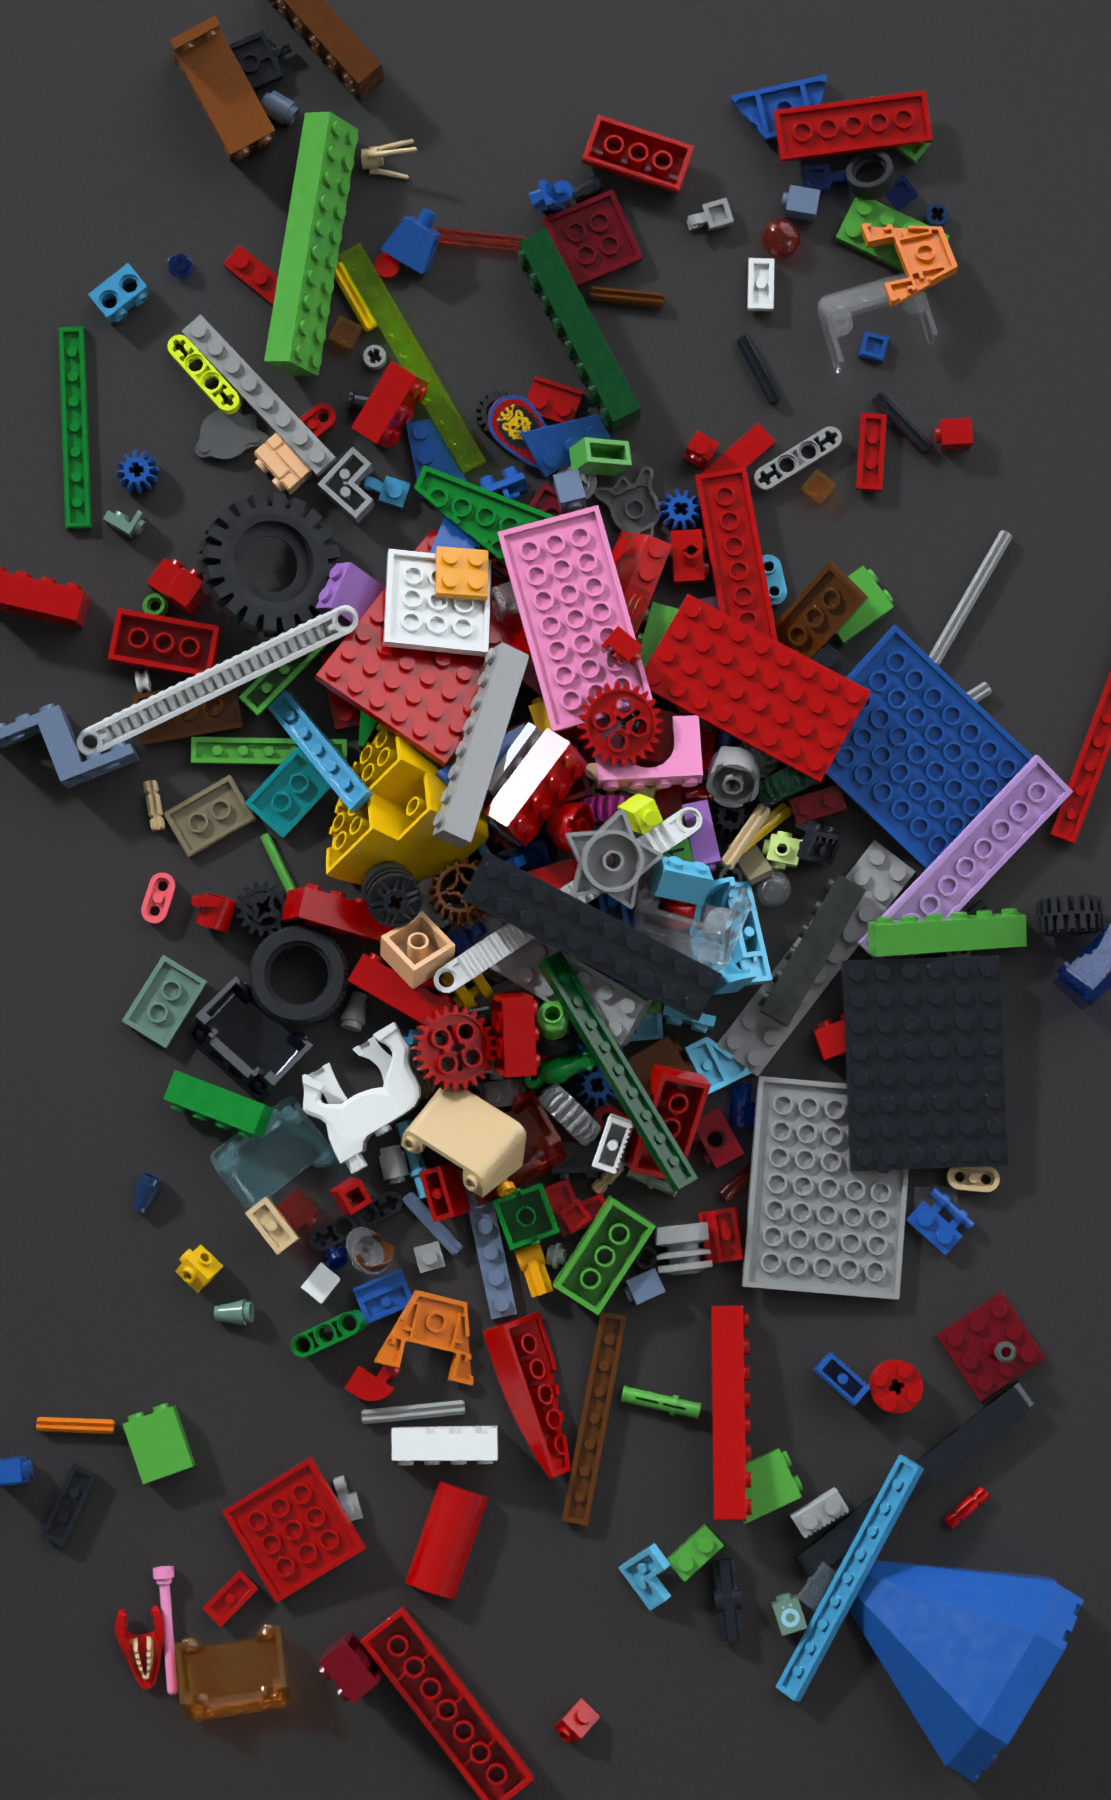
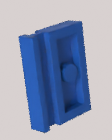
[352,1269,412,1324]

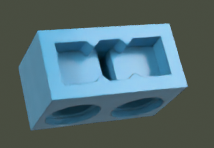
[88,263,150,324]

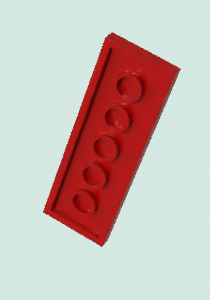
[773,90,933,163]

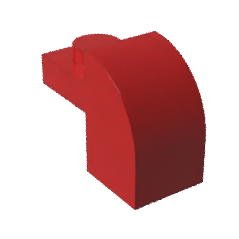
[344,1365,402,1401]

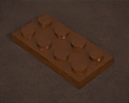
[775,561,869,659]
[132,687,244,747]

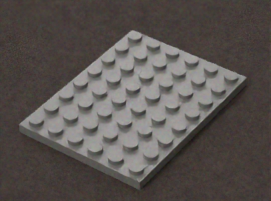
[742,1076,909,1300]

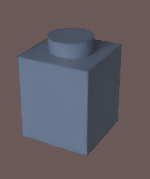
[781,185,820,222]
[553,469,586,513]
[623,1268,666,1305]

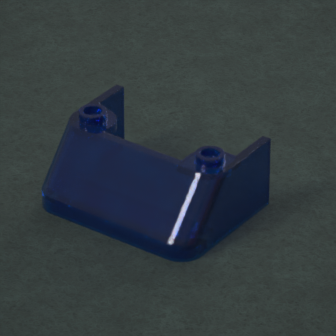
[1051,923,1111,1010]

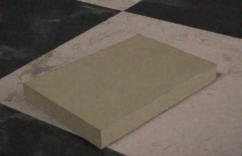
[163,775,256,859]

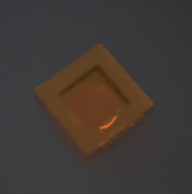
[328,315,363,351]
[800,469,837,506]

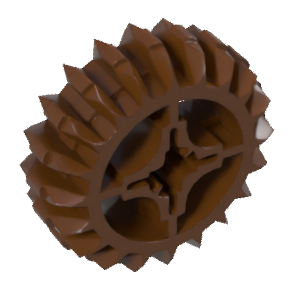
[428,857,491,928]

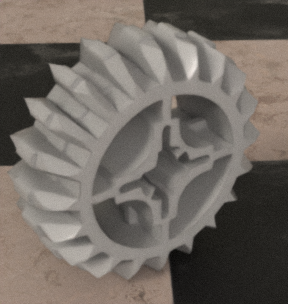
[538,1084,601,1146]

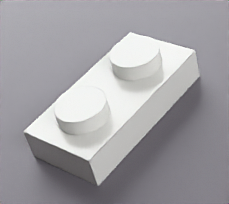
[747,258,774,311]

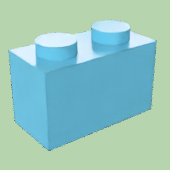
[649,856,714,906]

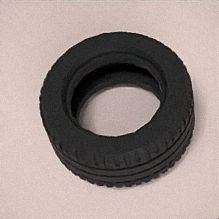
[249,925,350,1027]

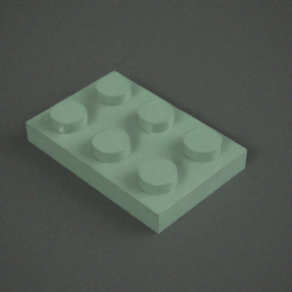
[122,955,208,1049]

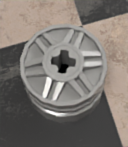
[653,1222,713,1275]

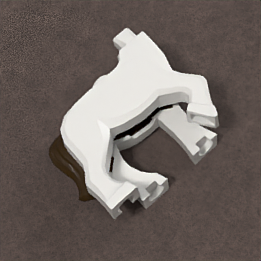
[302,1022,436,1174]

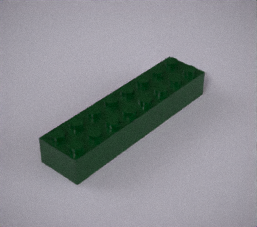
[516,228,641,434]

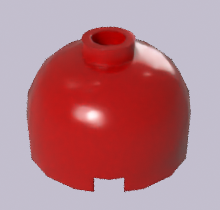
[547,802,595,854]

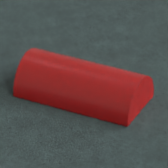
[581,115,695,195]
[405,1480,489,1599]

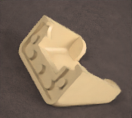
[401,1084,526,1198]

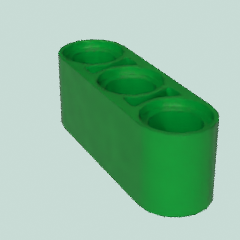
[291,1310,367,1358]

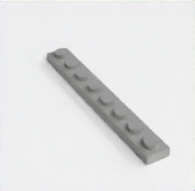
[182,314,337,477]

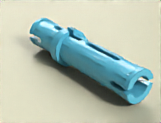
[395,1120,429,1199]

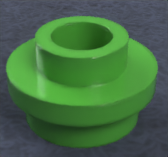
[142,593,169,616]

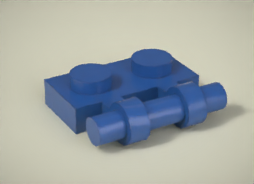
[905,1187,975,1256]

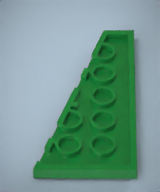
[414,465,555,567]

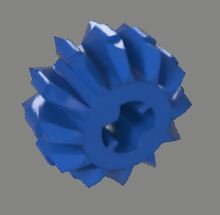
[116,450,160,495]
[659,489,702,531]
[575,1065,616,1108]

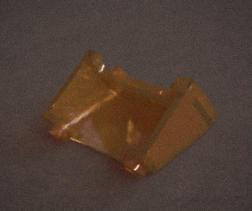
[174,1625,292,1721]

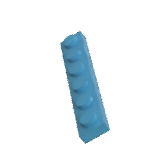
[267,690,373,813]

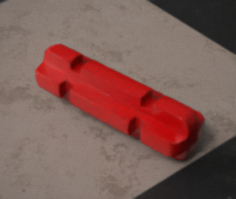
[943,1487,990,1529]

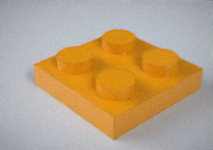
[435,546,488,601]

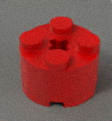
[868,1359,923,1414]

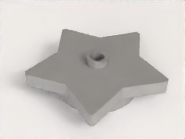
[565,809,663,909]

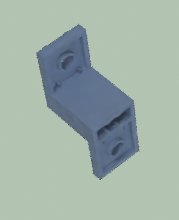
[0,704,140,789]

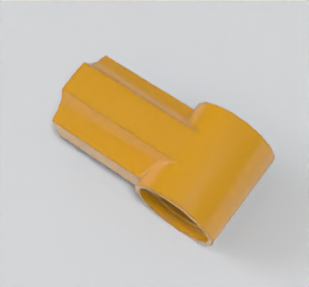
[514,1243,553,1298]

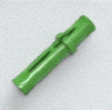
[621,1385,701,1419]

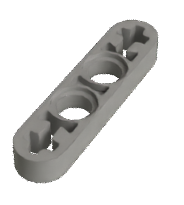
[753,426,842,492]

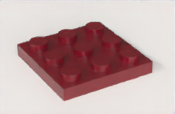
[542,189,643,288]
[936,1292,1046,1402]

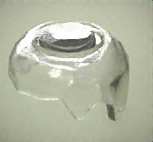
[751,868,792,908]

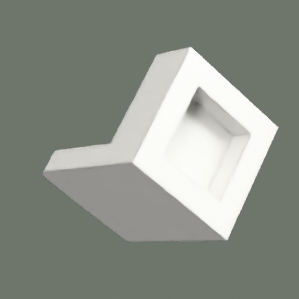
[301,1262,340,1304]

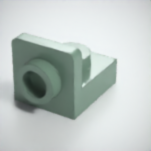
[103,510,146,539]

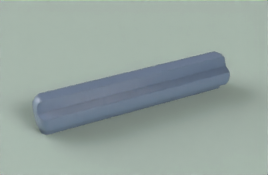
[402,1192,463,1255]

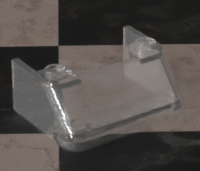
[817,273,938,373]
[630,865,752,971]

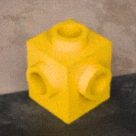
[175,1245,223,1293]

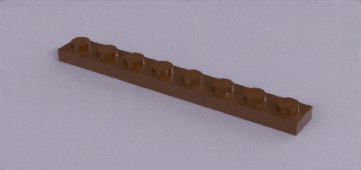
[562,1311,627,1526]

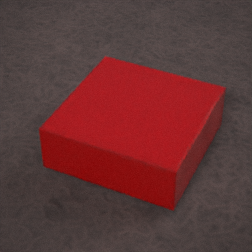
[557,1198,593,1234]

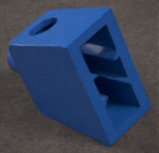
[381,208,441,274]

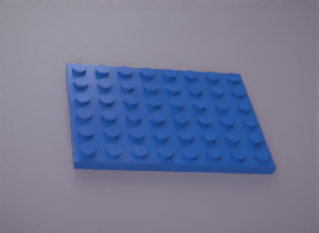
[826,625,1033,870]

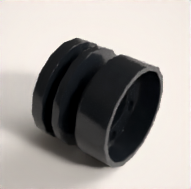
[361,861,422,927]

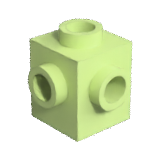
[762,831,801,870]

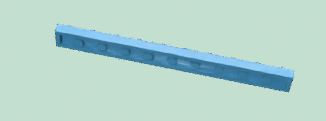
[776,1454,924,1702]

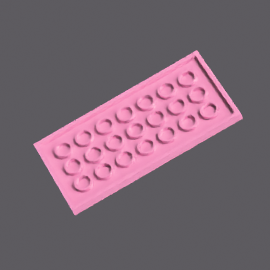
[497,505,654,733]

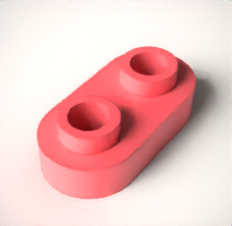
[141,873,176,924]

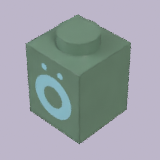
[771,1592,807,1636]

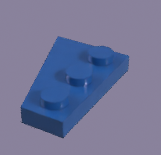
[406,418,467,499]

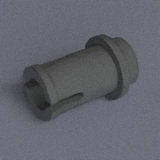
[994,1341,1016,1363]

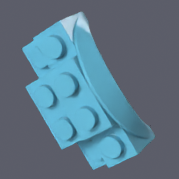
[689,877,773,995]

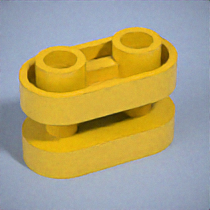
[439,972,494,1009]

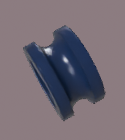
[925,203,949,227]

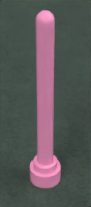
[153,1566,178,1695]

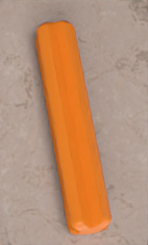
[36,1417,115,1434]

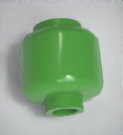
[536,1001,571,1040]

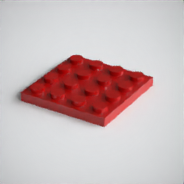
[222,1456,367,1603]

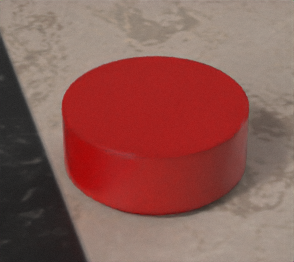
[374,252,400,280]

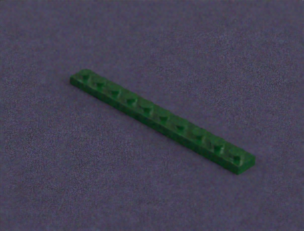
[537,951,698,1192]

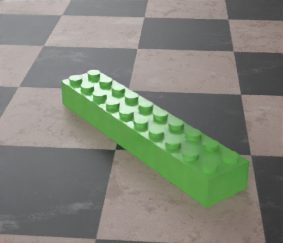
[264,112,359,376]

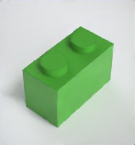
[569,437,632,476]
[667,1524,724,1582]

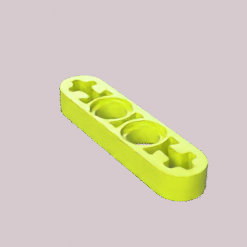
[167,335,241,415]

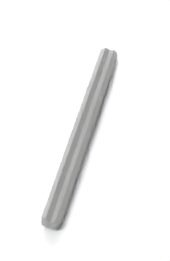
[929,530,1012,666]

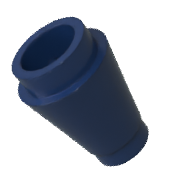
[132,1173,162,1214]

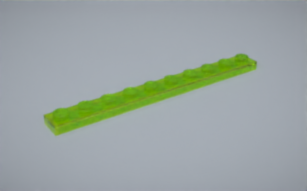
[338,243,486,475]

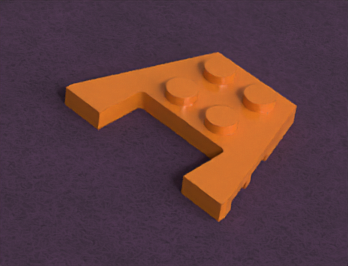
[860,223,958,307]
[374,1290,474,1386]

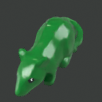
[524,1050,597,1090]

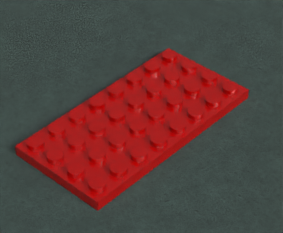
[644,594,871,784]

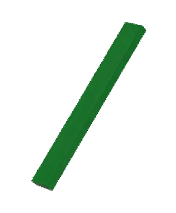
[58,326,92,530]

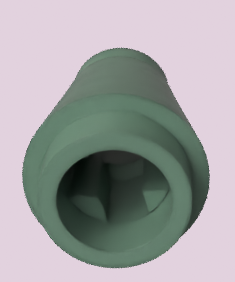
[214,1299,254,1326]

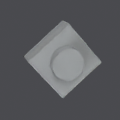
[413,1241,446,1273]

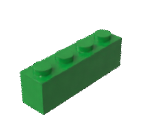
[163,1070,274,1139]

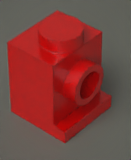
[683,430,719,471]
[601,626,643,667]

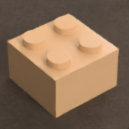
[380,911,455,989]

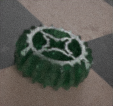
[757,767,820,808]

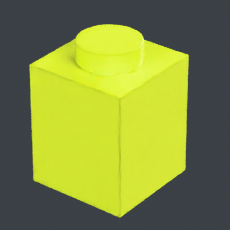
[617,793,663,835]

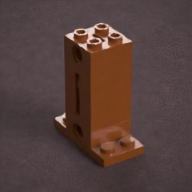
[169,16,275,161]

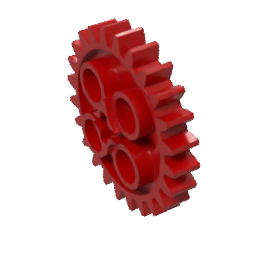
[577,681,663,767]
[411,1005,496,1091]

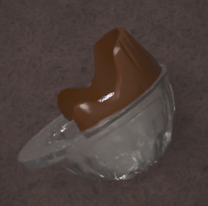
[346,1227,395,1275]

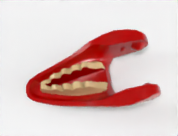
[115,1605,165,1689]

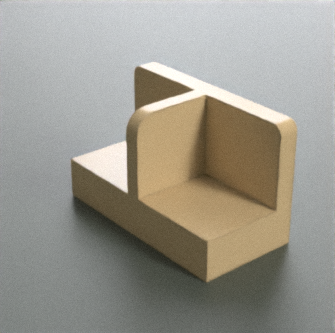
[245,1197,300,1255]

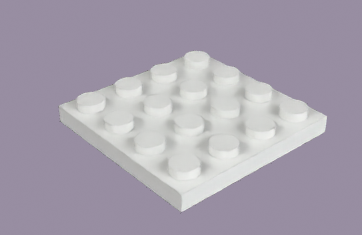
[383,549,491,657]

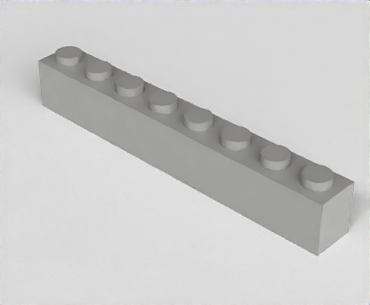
[432,642,530,848]

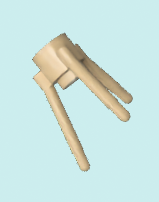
[361,139,417,180]

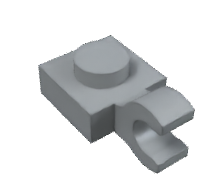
[686,198,734,231]
[333,1475,363,1521]

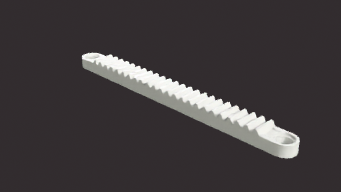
[77,605,359,756]
[433,807,702,993]

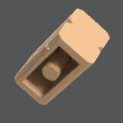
[254,433,313,495]

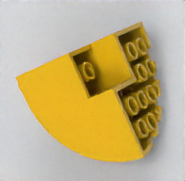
[326,724,489,885]

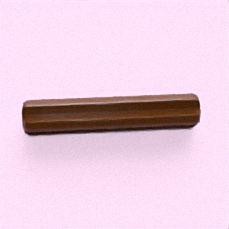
[589,286,665,308]

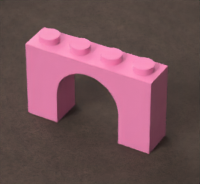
[595,715,703,791]

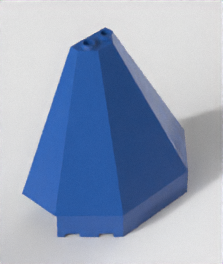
[849,1560,1084,1783]

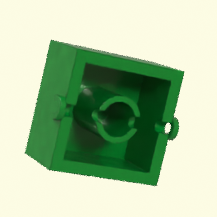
[492,1183,560,1251]

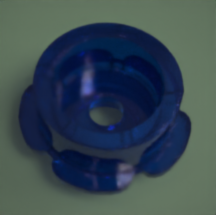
[168,253,193,278]
[323,1245,348,1269]

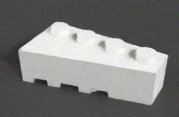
[392,1426,498,1465]

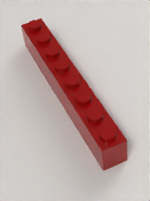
[711,1306,752,1522]

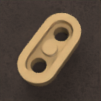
[946,1166,1000,1193]

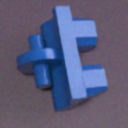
[529,179,574,214]
[480,466,528,500]

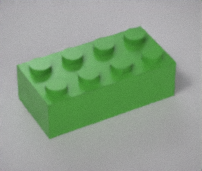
[552,1195,656,1315]

